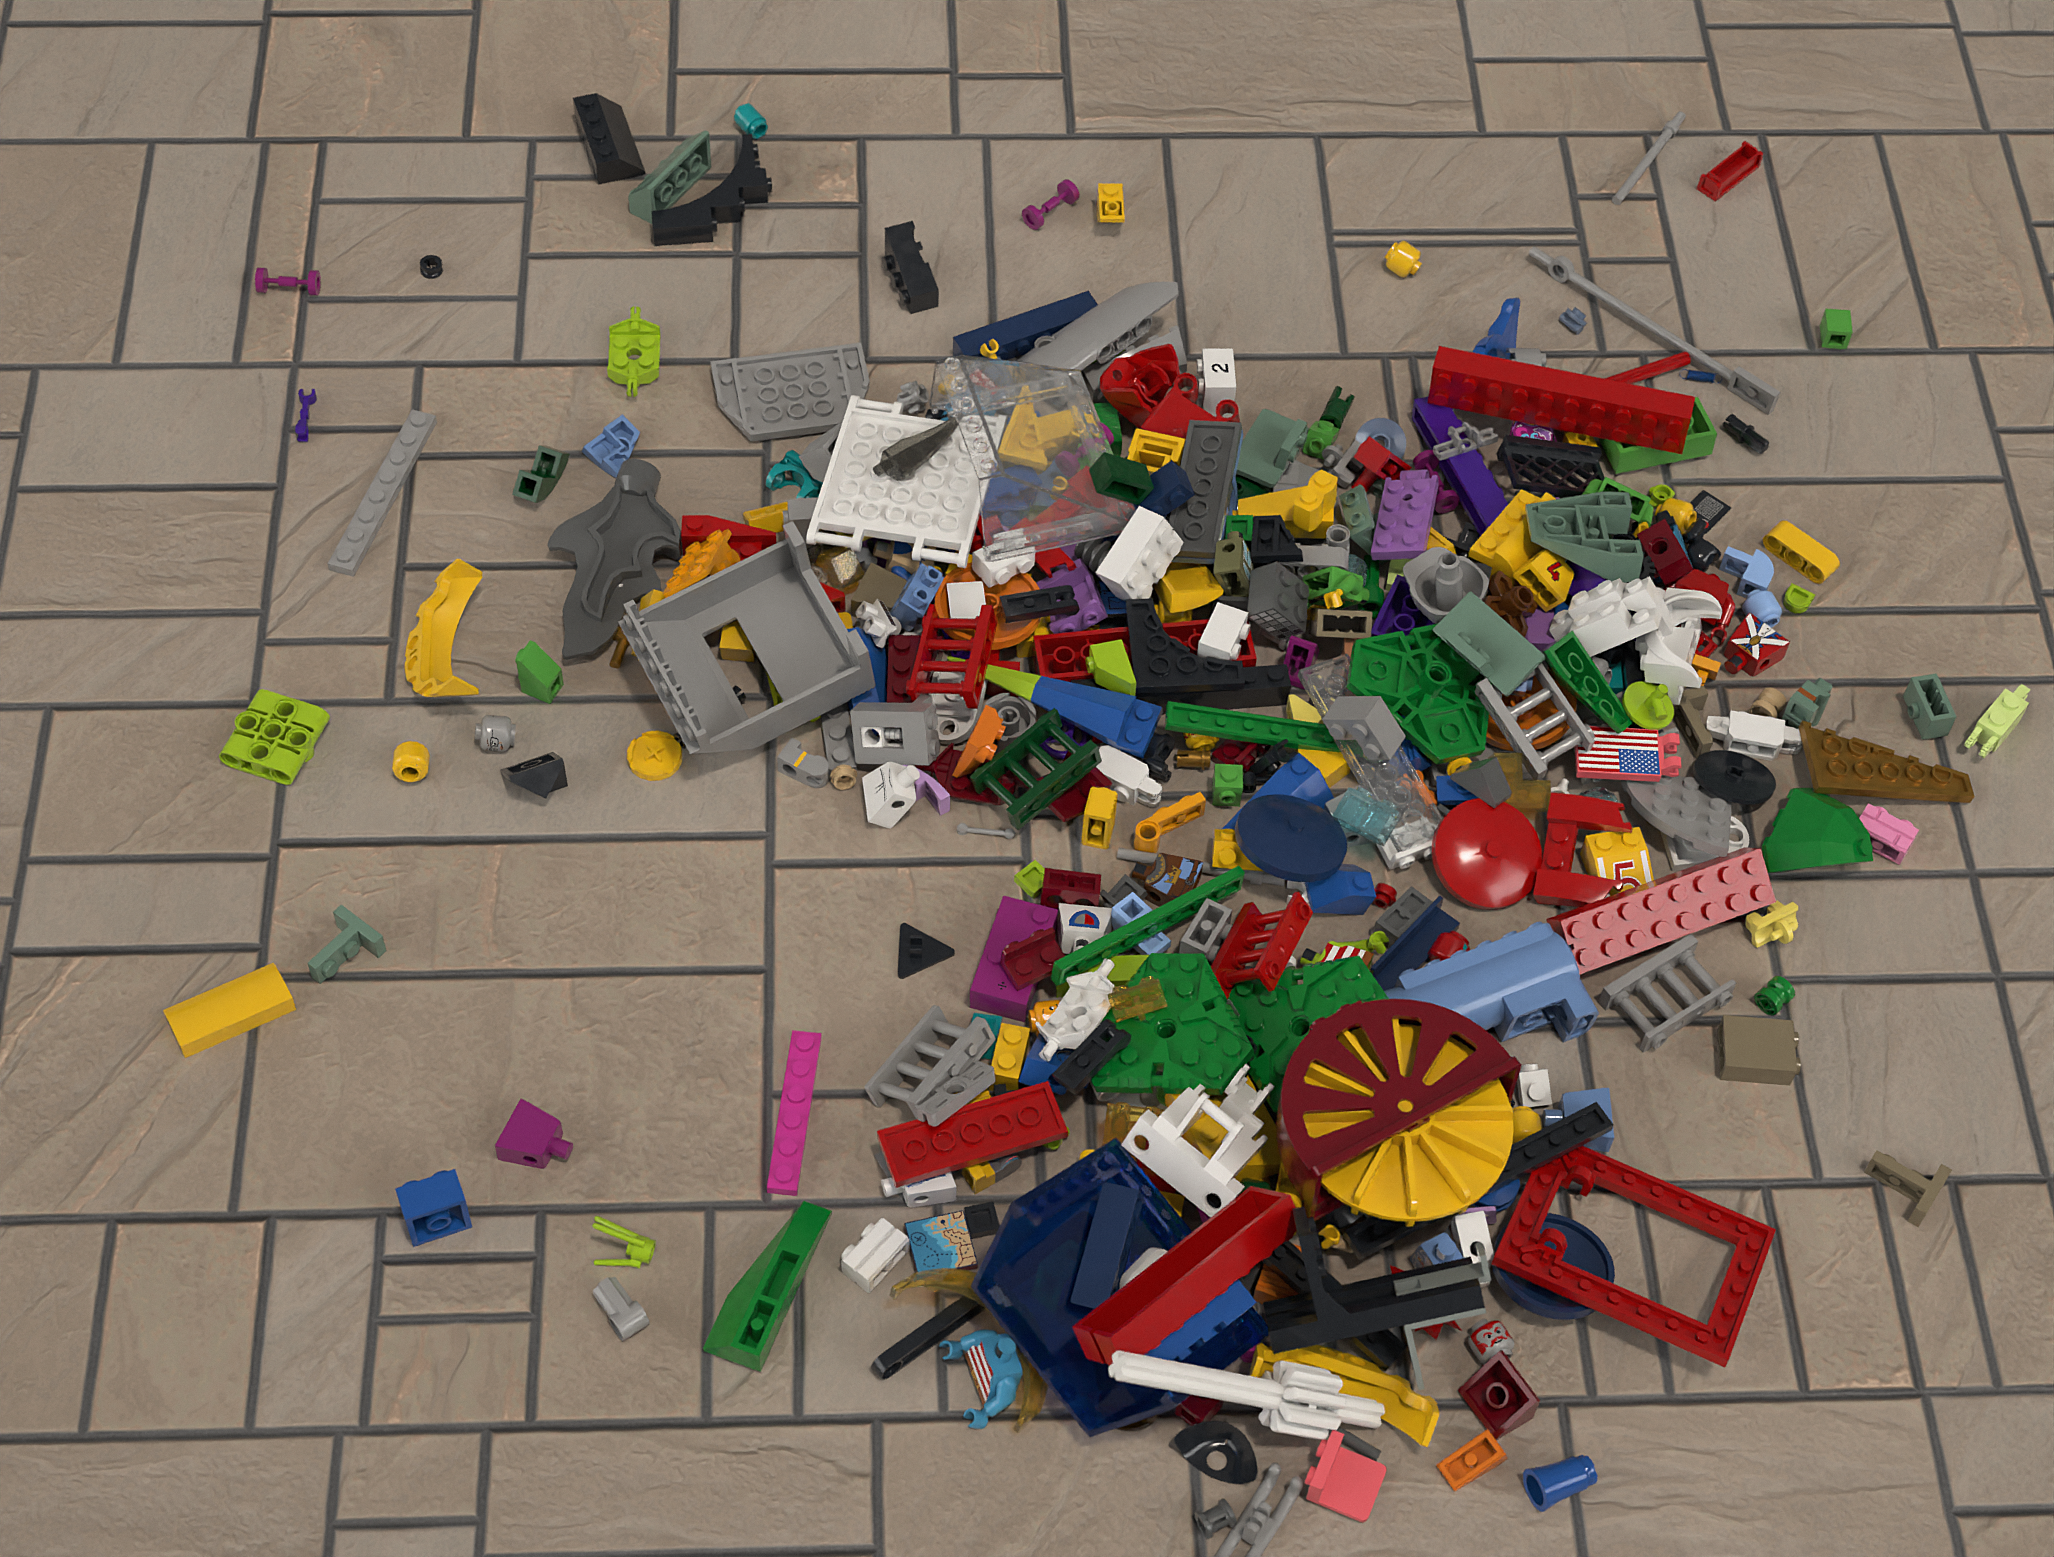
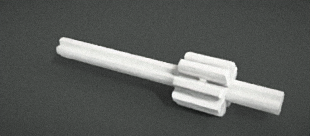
[1109,1351,1385,1440]

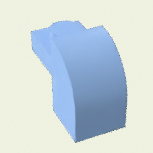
[1719,546,1774,598]
[1111,892,1171,955]

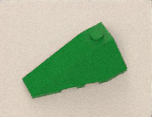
[1540,631,1633,734]

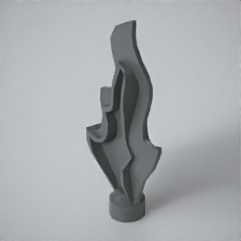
[547,459,682,660]

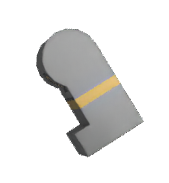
[777,738,829,788]

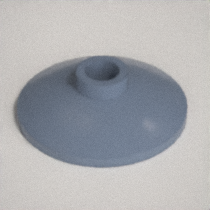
[1355,418,1406,459]

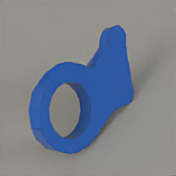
[1473,297,1520,359]

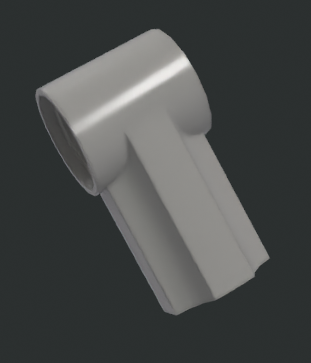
[593,1277,650,1341]

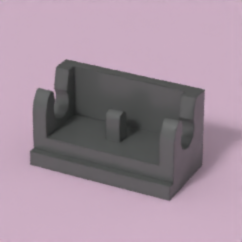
[1373,886,1433,948]

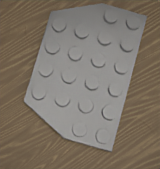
[711,343,870,442]

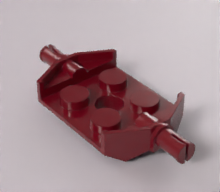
[915,743,1037,806]

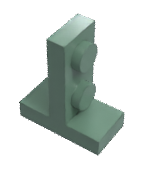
[307,905,387,984]

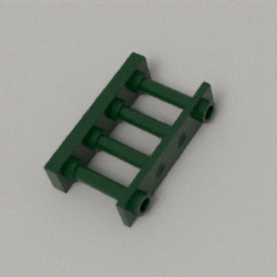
[970,708,1102,830]

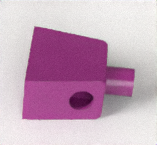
[495,1098,573,1169]

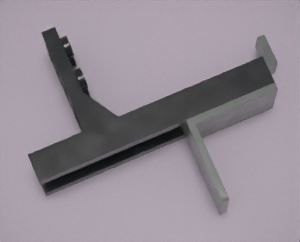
[1263,1206,1491,1390]

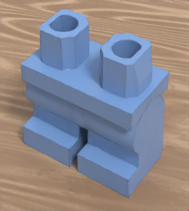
[889,563,944,632]

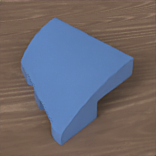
[582,414,640,478]

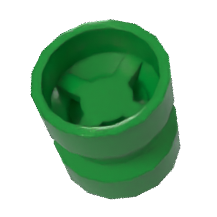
[1754,976,1795,1016]

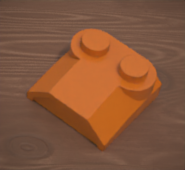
[952,705,1006,778]

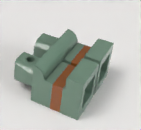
[1781,678,1833,729]

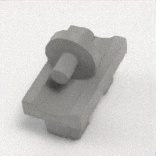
[1322,440,1363,489]

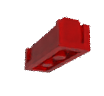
[1697,141,1764,202]

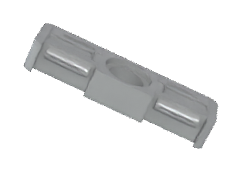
[915,1061,996,1126]

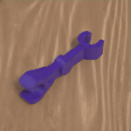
[295,389,317,442]

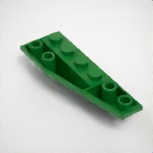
[703,1201,832,1372]

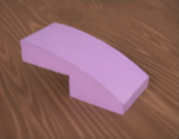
[903,765,950,816]

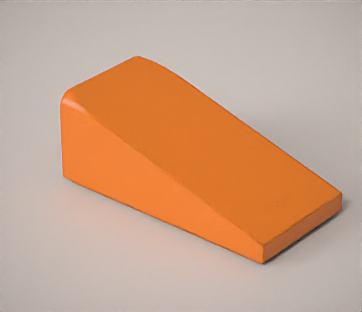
[1436,1429,1508,1492]

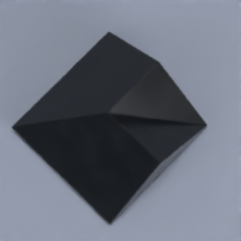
[501,752,568,799]

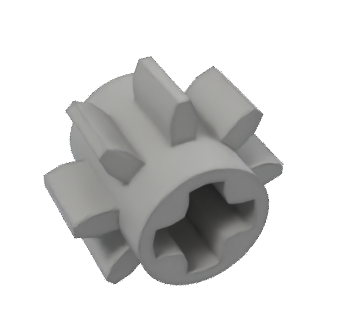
[897,381,929,414]

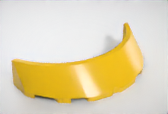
[404,559,483,697]
[1249,1343,1440,1447]

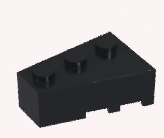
[882,221,939,314]

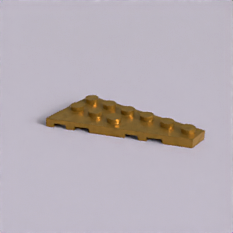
[1799,720,1975,803]

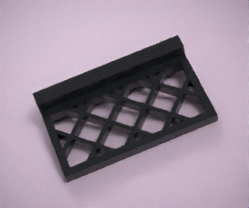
[1496,435,1605,497]

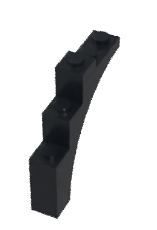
[651,134,772,246]

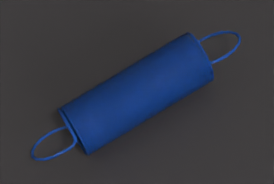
[1680,369,1722,383]

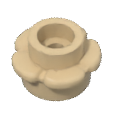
[830,764,857,790]

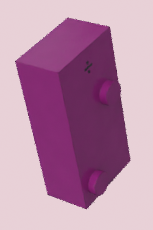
[969,895,1058,1023]

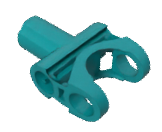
[766,450,823,499]

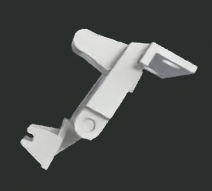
[1121,1064,1275,1217]

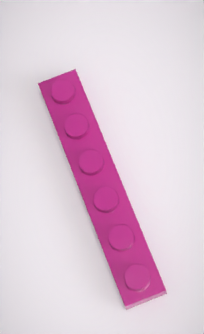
[767,1030,822,1196]

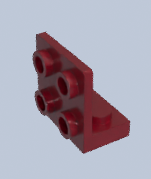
[1029,751,1113,822]

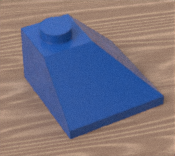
[1305,864,1376,915]

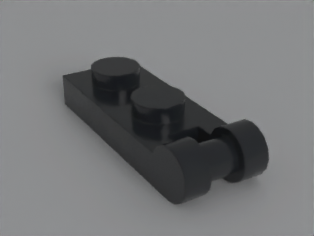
[999,585,1080,623]
[1052,1019,1132,1095]

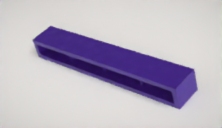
[1412,397,1508,536]

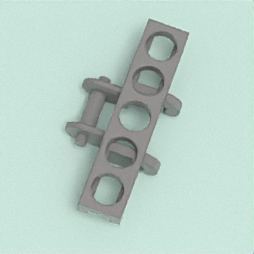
[1433,422,1499,461]

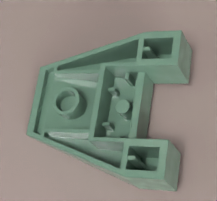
[1525,492,1644,583]

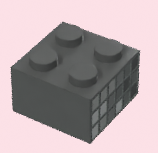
[1247,562,1309,641]

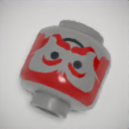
[1468,1319,1514,1365]

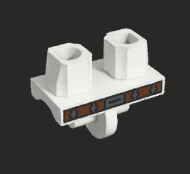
[855,599,901,648]

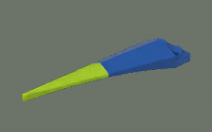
[947,656,1163,758]

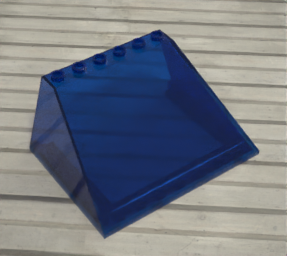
[971,1138,1269,1438]

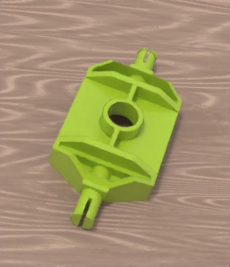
[607,306,661,397]

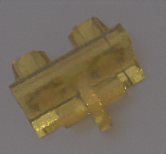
[1107,976,1168,1022]

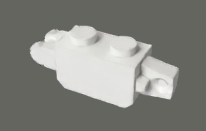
[1705,711,1802,761]
[1096,745,1162,808]

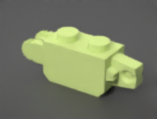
[1964,684,2031,758]

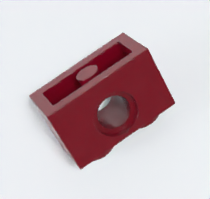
[1637,519,1694,585]

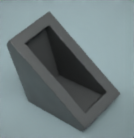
[1450,757,1512,808]

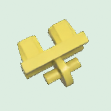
[1746,900,1798,948]

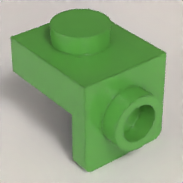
[1303,420,1340,460]

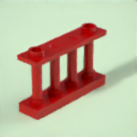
[906,604,998,709]
[1211,891,1313,999]

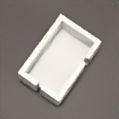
[1095,506,1184,601]

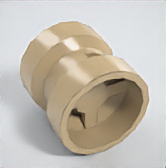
[1749,687,1787,718]

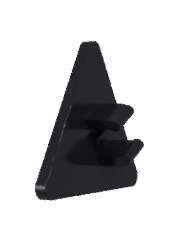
[898,923,955,979]

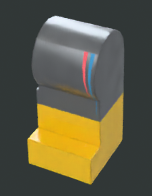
[962,1153,1022,1194]

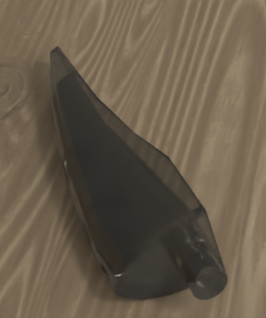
[873,413,964,481]

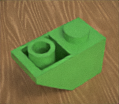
[515,640,564,704]

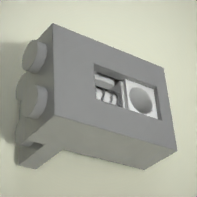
[850,694,940,765]

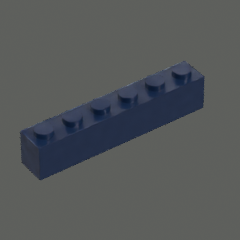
[953,290,1098,374]

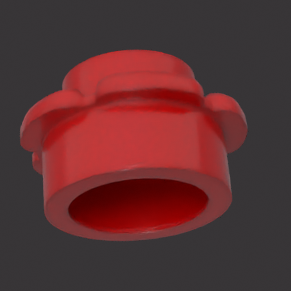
[1373,883,1397,908]

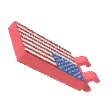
[1574,726,1682,782]

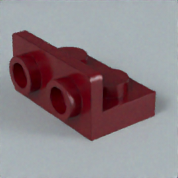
[1211,739,1271,772]
[1000,927,1065,991]

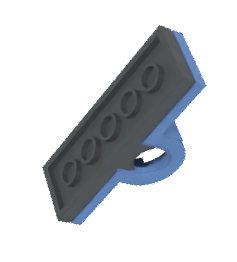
[1169,420,1243,565]

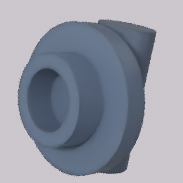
[1559,307,1587,335]

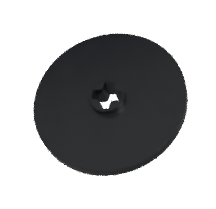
[1693,750,1776,804]

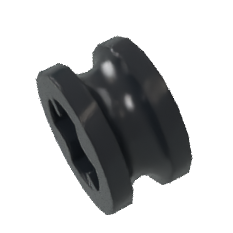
[420,255,443,279]

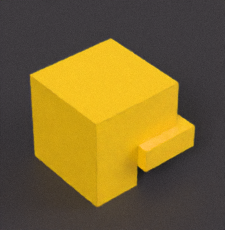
[1127,428,1186,475]

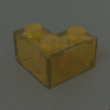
[1488,753,1551,812]

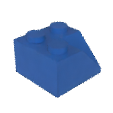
[395,1169,472,1247]

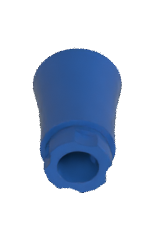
[1523,1455,1598,1512]

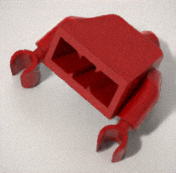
[1663,569,1735,647]

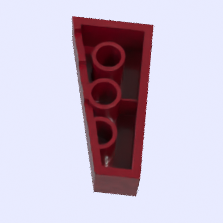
[887,635,943,740]

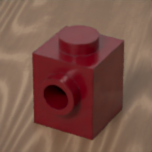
[1175,1393,1224,1426]

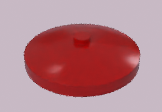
[1432,798,1542,910]

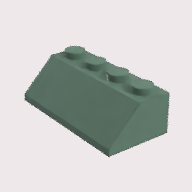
[628,130,712,224]

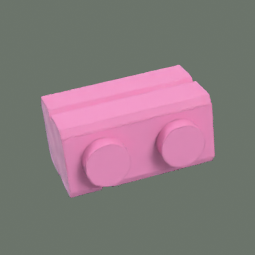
[1859,803,1919,865]

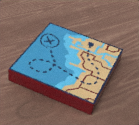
[904,1210,978,1282]

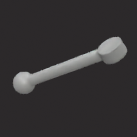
[957,823,1015,839]

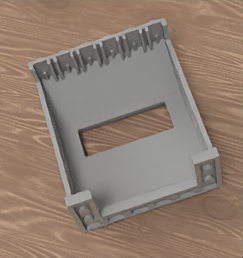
[618,521,876,754]

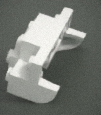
[1549,577,1673,657]
[1635,588,1722,705]

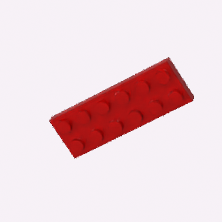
[877,1081,1068,1188]

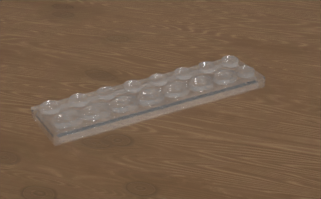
[1297,653,1442,852]

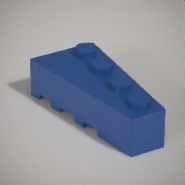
[1144,1279,1257,1363]

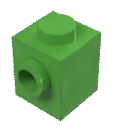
[1820,308,1853,349]
[1212,764,1243,807]

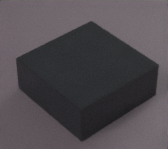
[964,1201,1000,1239]

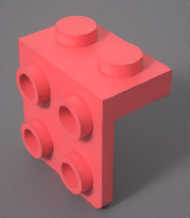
[1304,1430,1387,1522]

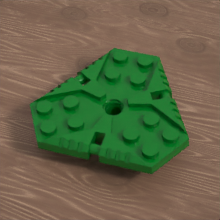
[1346,624,1492,765]
[1091,953,1254,1095]
[1228,956,1389,1115]

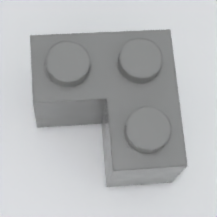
[1322,696,1406,760]

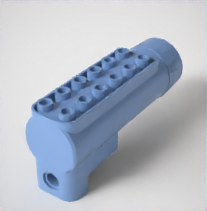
[1384,921,1599,1043]

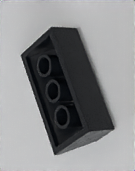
[573,93,646,185]

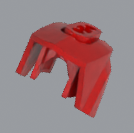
[1100,344,1180,429]

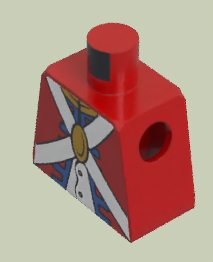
[1724,613,1790,676]

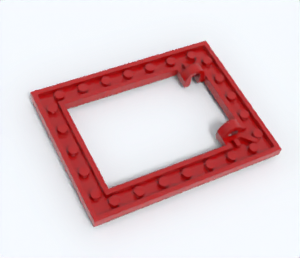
[1491,1146,1776,1368]

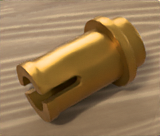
[1177,748,1211,770]

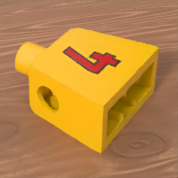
[1512,548,1574,612]

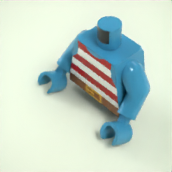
[939,1329,1023,1429]

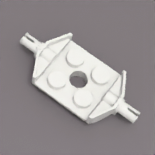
[1035,959,1119,1061]

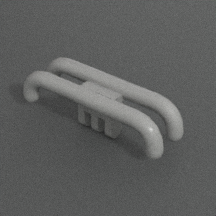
[1212,1463,1303,1557]

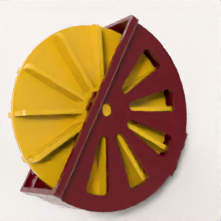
[1276,999,1522,1227]

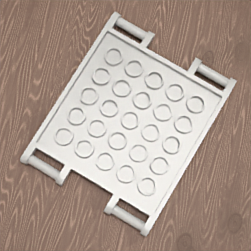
[806,395,1006,568]

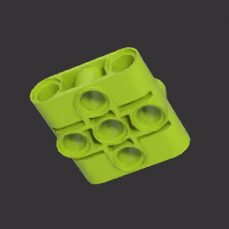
[219,689,330,785]

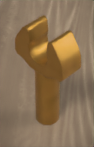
[610,626,630,669]

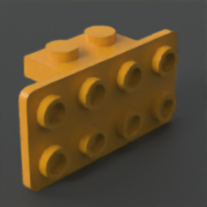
[662,529,741,598]

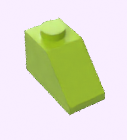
[1085,639,1136,696]

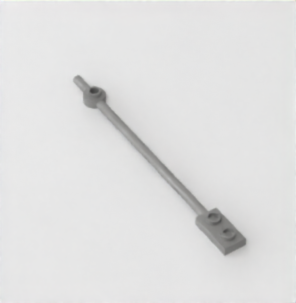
[1529,246,1781,415]

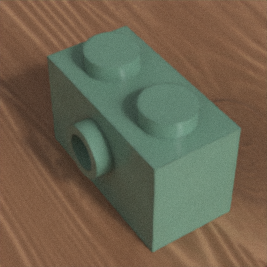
[1903,673,1957,740]

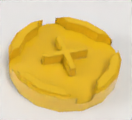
[627,730,682,781]

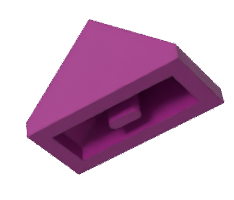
[1284,635,1320,690]

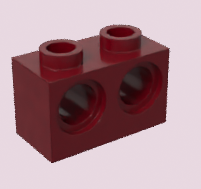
[1040,868,1101,910]

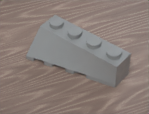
[1081,325,1187,404]

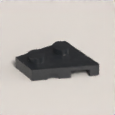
[1251,515,1303,563]

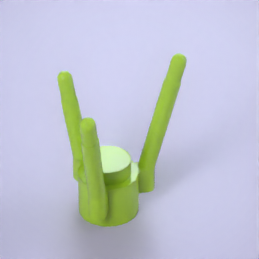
[592,1216,656,1269]

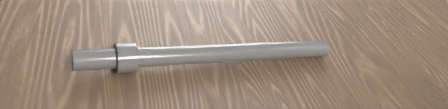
[1612,111,1686,205]
[1117,847,1285,886]

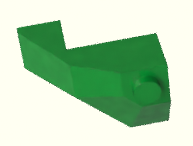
[1761,788,1873,873]

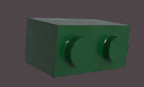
[1089,452,1154,505]

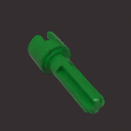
[1358,555,1384,619]

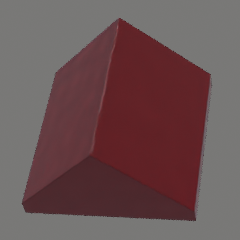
[1458,1350,1540,1440]

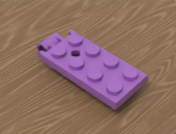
[1371,469,1439,560]

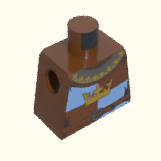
[1132,853,1204,907]

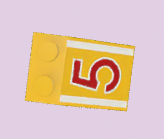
[1580,827,1654,897]

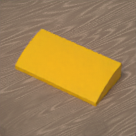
[1152,562,1223,613]
[163,963,296,1058]

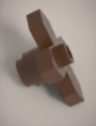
[1483,570,1538,638]

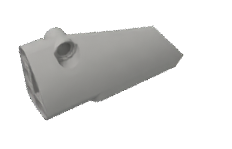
[1011,282,1179,408]
[1273,459,1350,581]

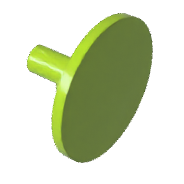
[1622,681,1674,730]

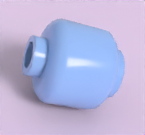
[1742,589,1782,628]

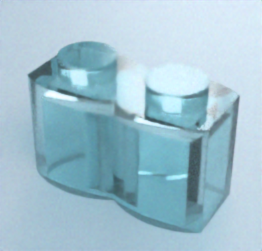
[1332,787,1400,846]

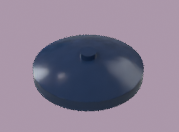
[1235,794,1347,882]
[1492,1213,1615,1320]

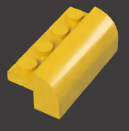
[1469,489,1556,587]

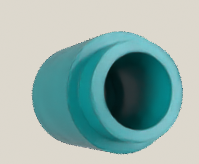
[734,104,768,139]

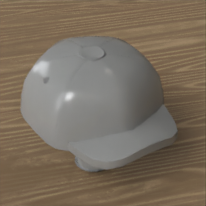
[1403,547,1489,624]

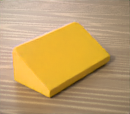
[743,501,788,533]

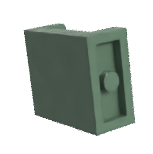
[1339,485,1391,565]

